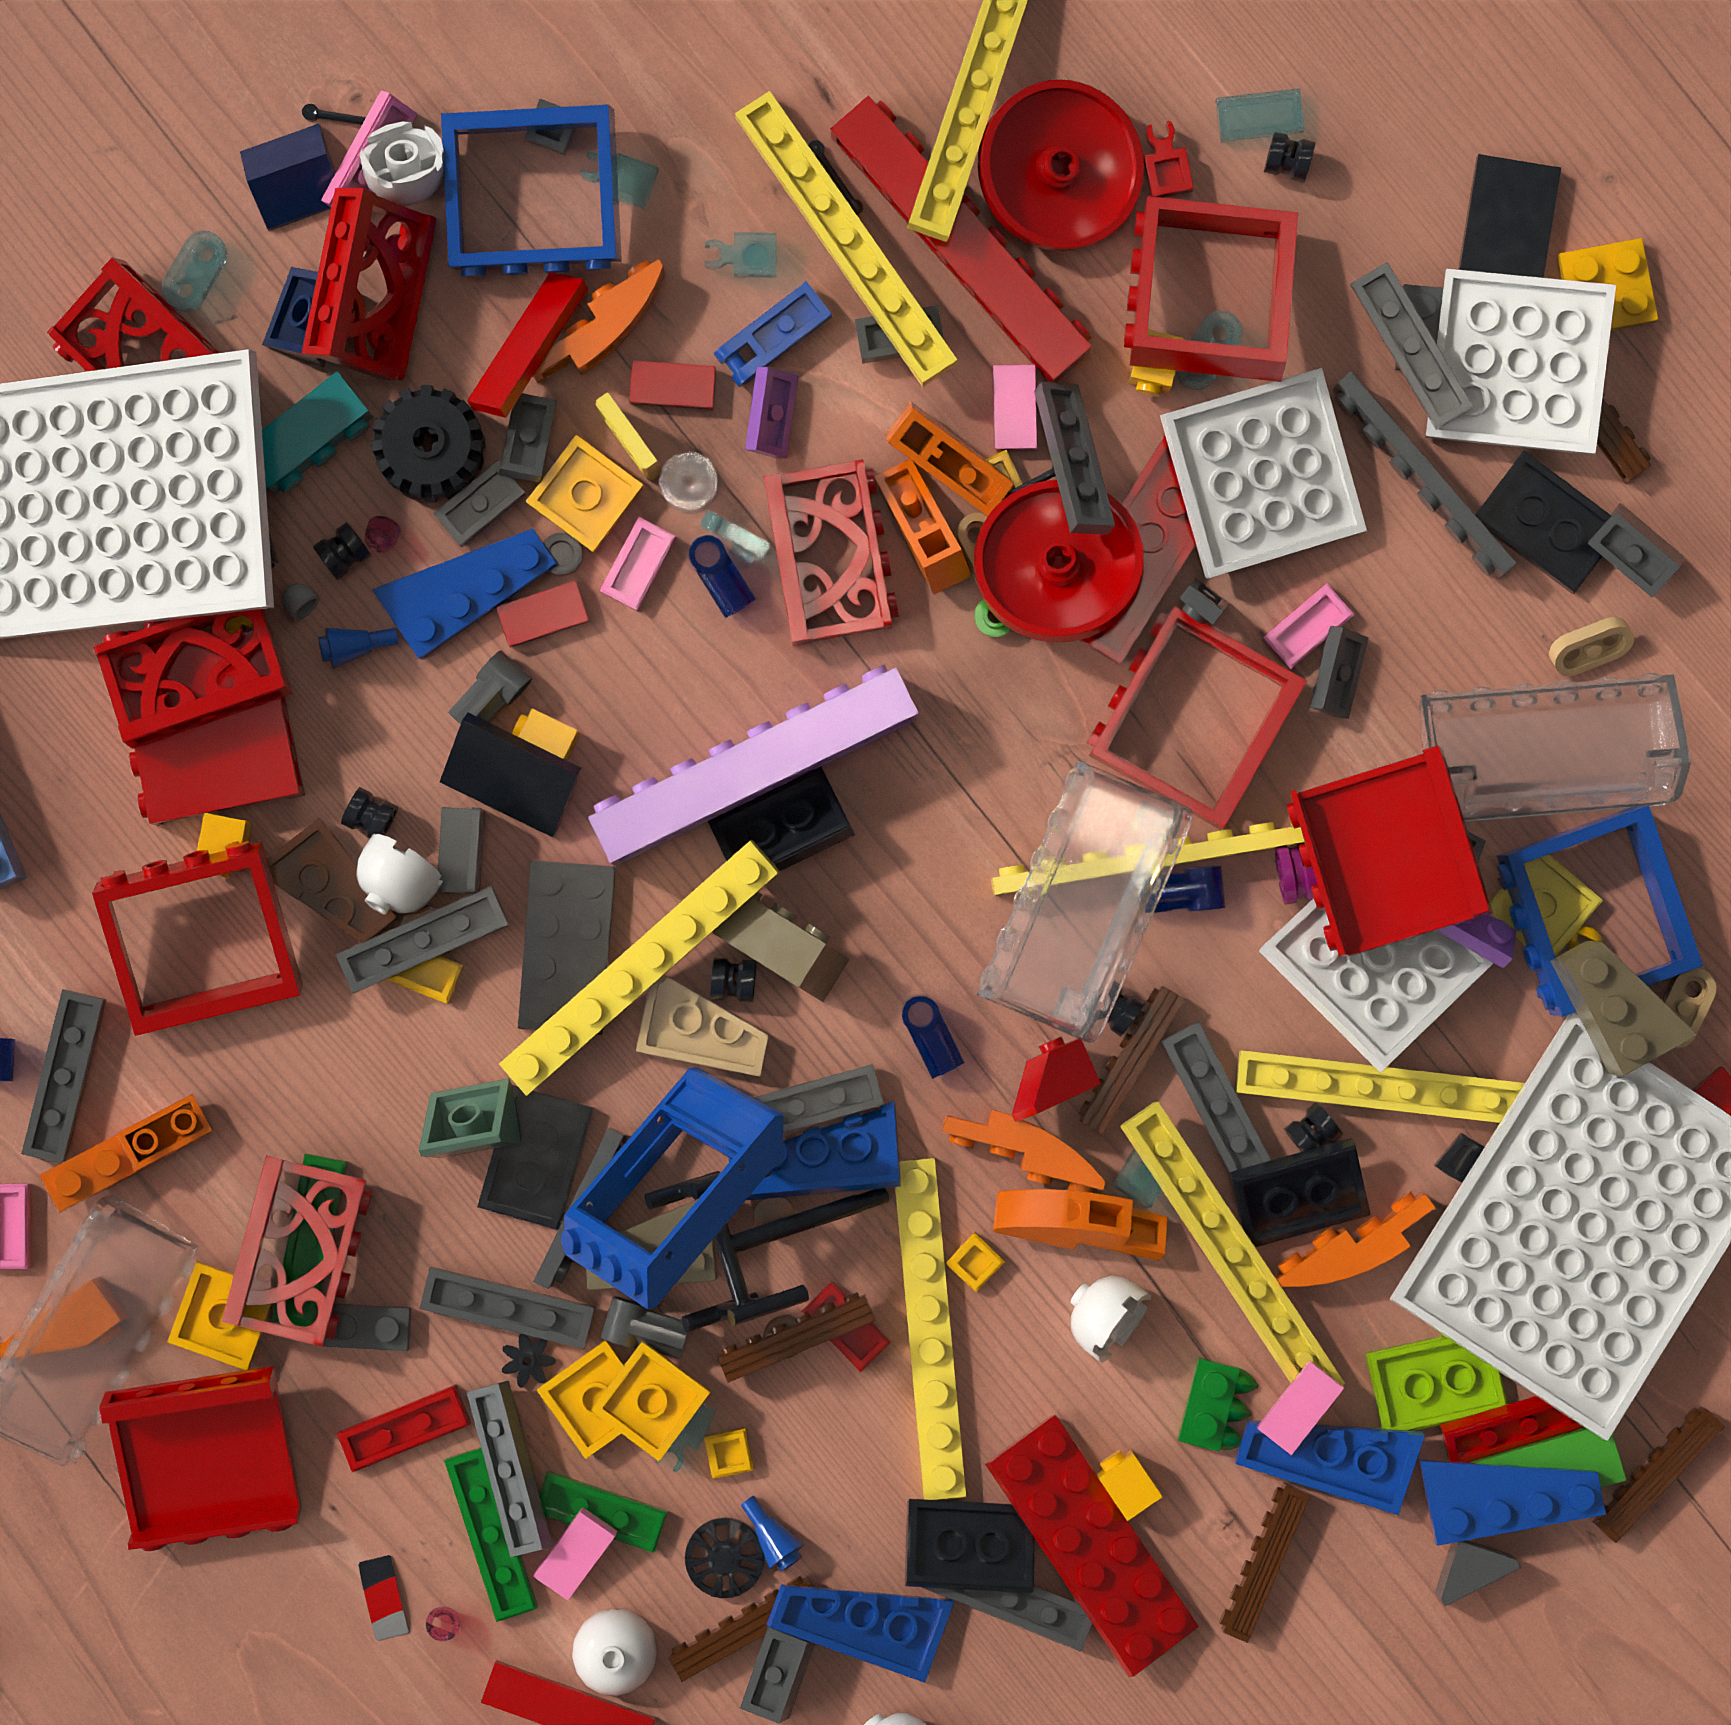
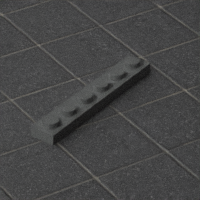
[1333,371,1517,579]

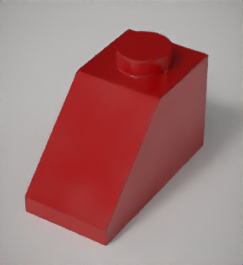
[1012,1036,1101,1122]

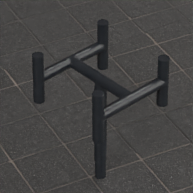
[644,1167,889,1332]

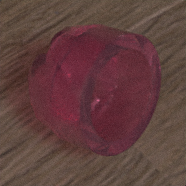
[364,516,401,553]
[426,1607,460,1642]

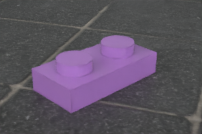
[745,367,798,458]
[1436,915,1516,968]

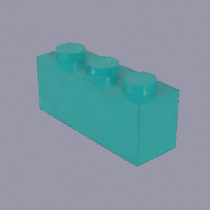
[262,371,374,494]

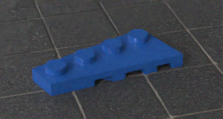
[372,528,558,659]
[729,1101,901,1200]
[1235,1420,1425,1515]
[1419,1459,1606,1546]
[766,1584,954,1683]

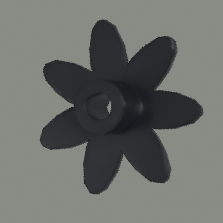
[502,1334,556,1388]

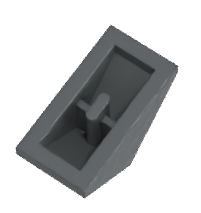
[1435,1540,1521,1606]

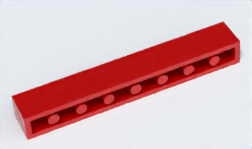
[830,95,1092,383]

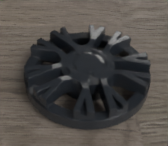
[685,1517,764,1598]

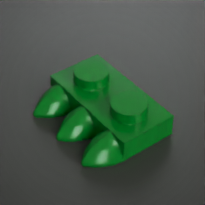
[1177,1357,1258,1451]

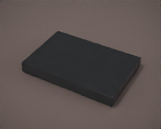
[1458,154,1561,278]
[1475,450,1611,594]
[439,712,582,837]
[708,766,855,871]
[477,1085,594,1230]
[1229,1138,1371,1247]
[905,1499,1035,1593]

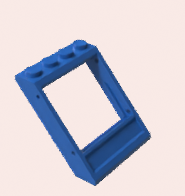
[561,1067,783,1309]

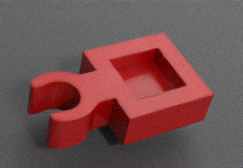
[1143,121,1194,198]

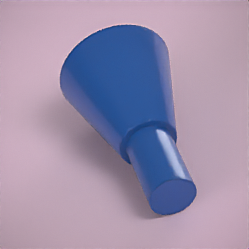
[318,628,398,669]
[740,1496,804,1572]

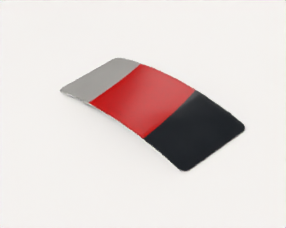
[358,1555,409,1641]

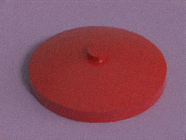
[977,79,1144,251]
[974,480,1144,643]

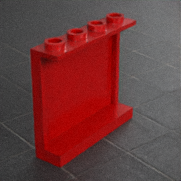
[118,630,305,826]
[1287,745,1493,958]
[99,1366,302,1551]

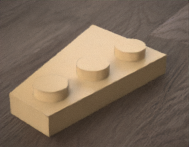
[636,975,769,1077]

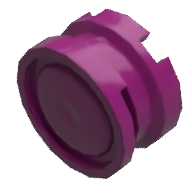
[1275,842,1317,905]

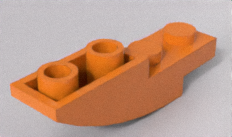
[533,259,665,384]
[39,1094,212,1213]
[942,1109,1105,1193]
[993,1189,1168,1261]
[1274,1191,1435,1287]

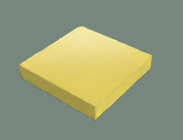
[595,392,662,481]
[1489,854,1603,957]

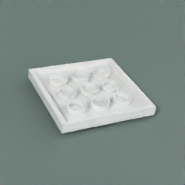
[1426,269,1616,455]
[1160,368,1367,578]
[1259,898,1493,1073]

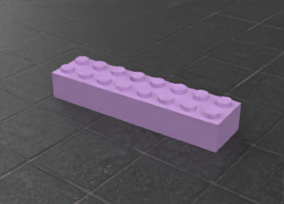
[588,665,919,866]

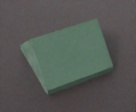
[419,1078,521,1158]

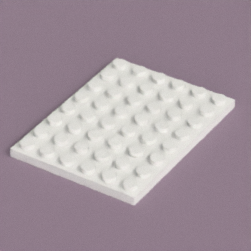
[0,349,274,639]
[1390,1013,1731,1441]

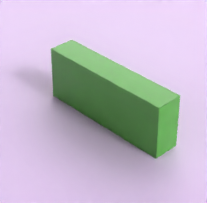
[1470,1427,1626,1488]

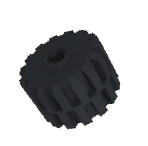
[371,385,486,502]

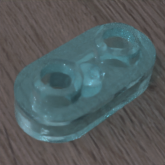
[162,231,227,312]
[1176,311,1242,390]

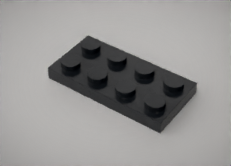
[518,860,616,1035]

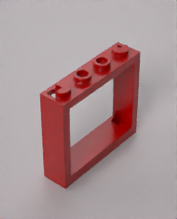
[1124,196,1298,382]
[1087,606,1307,830]
[92,841,303,1036]

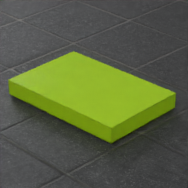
[1365,1335,1508,1431]

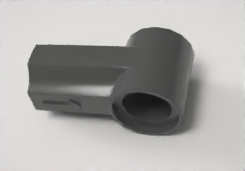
[448,650,532,724]
[600,1296,688,1359]

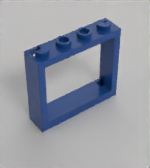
[441,104,622,277]
[1496,805,1703,1017]

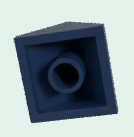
[240,124,336,231]
[262,267,326,368]

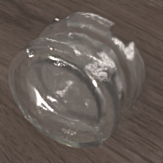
[659,452,719,514]

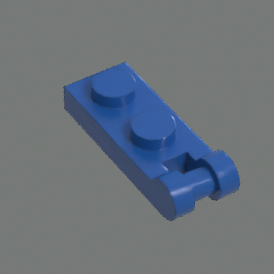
[714,281,832,387]

